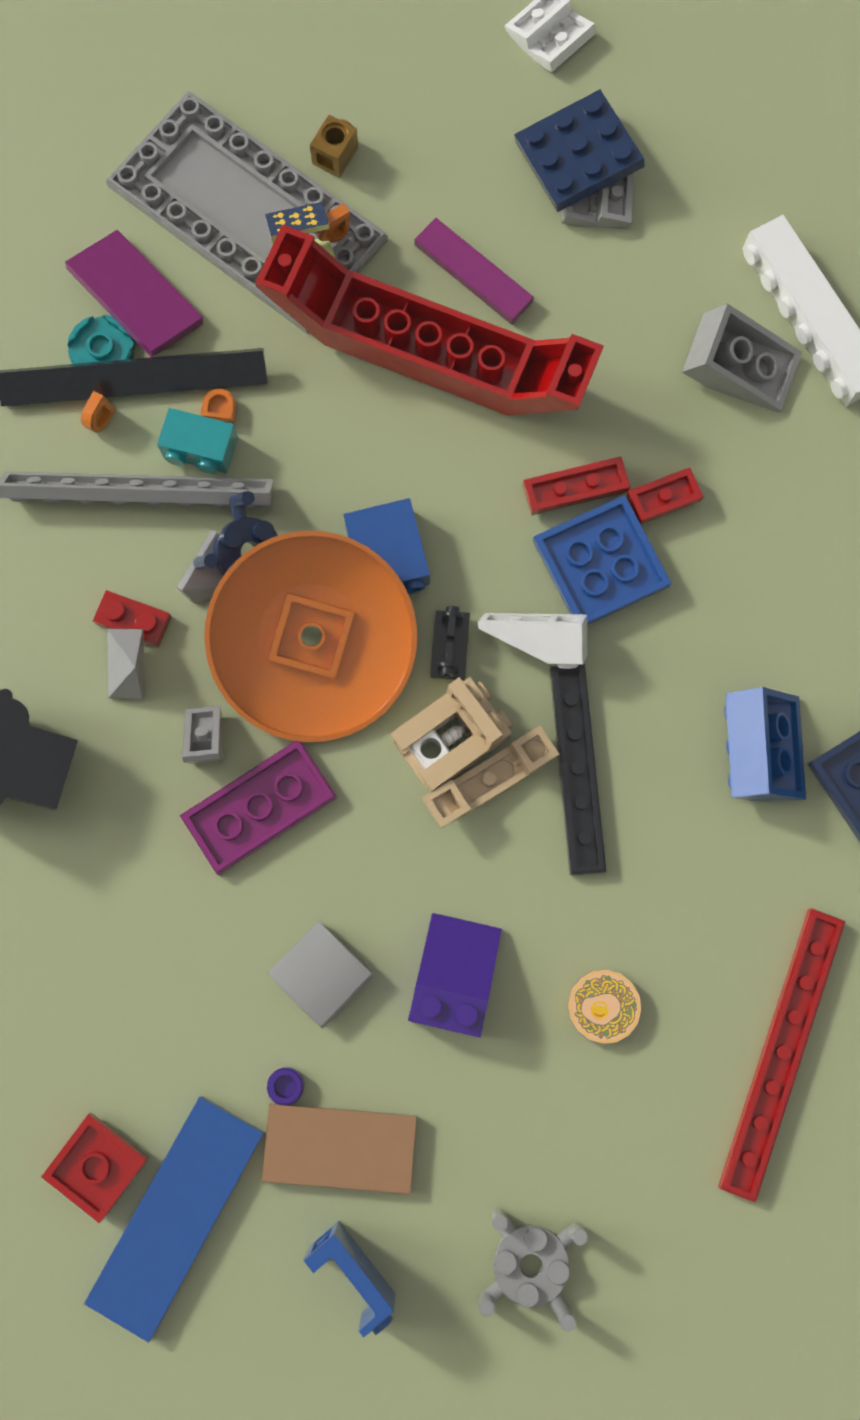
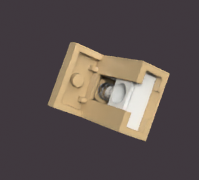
[390,677,512,793]

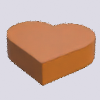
[313,203,350,243]

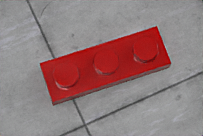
[523,456,630,516]

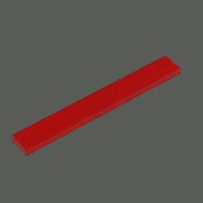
[718,908,846,1203]

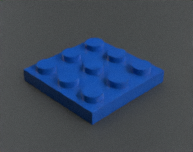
[533,495,672,625]

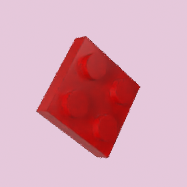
[41,1113,149,1223]

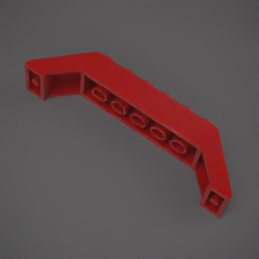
[255,225,604,416]

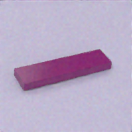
[414,218,534,325]

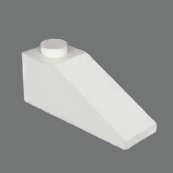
[478,613,588,669]

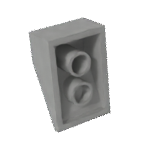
[682,303,802,412]

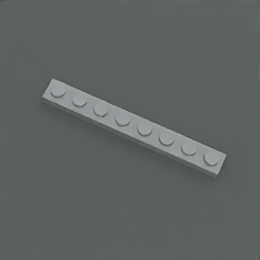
[0,471,274,509]

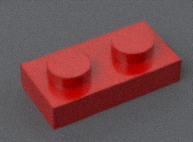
[626,467,704,524]
[93,590,172,648]

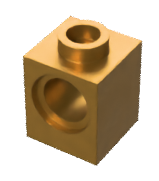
[310,114,358,178]

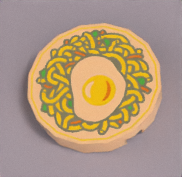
[568,970,641,1044]

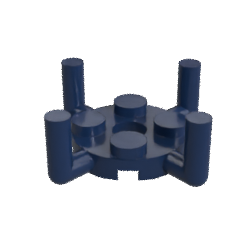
[193,491,278,576]

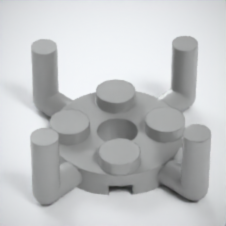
[478,1208,588,1331]

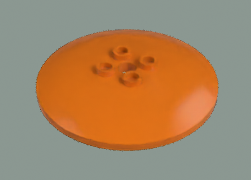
[204,530,417,742]

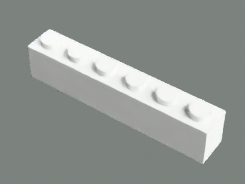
[742,215,860,407]

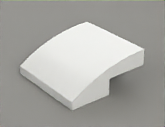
[505,0,596,72]

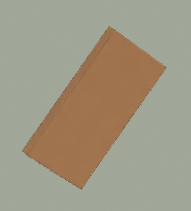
[262,1103,417,1194]

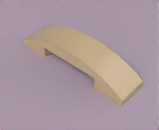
[422,725,560,829]

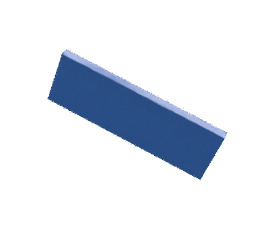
[84,1096,264,1343]

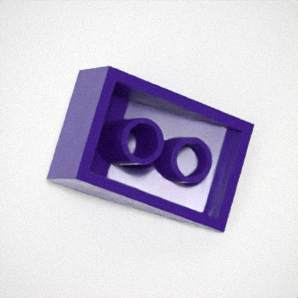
[408,913,502,1038]

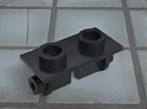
[430,606,470,680]

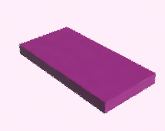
[65,230,203,357]
[179,741,337,876]

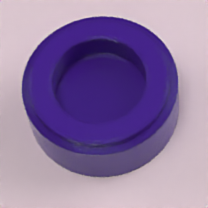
[267,1067,305,1106]

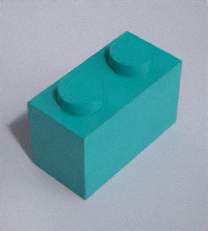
[157,408,238,474]

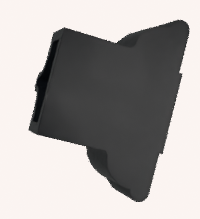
[0,688,78,811]

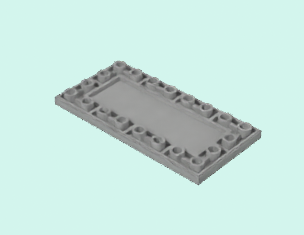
[106,91,388,334]

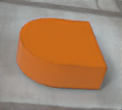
[200,389,237,426]
[81,391,116,432]

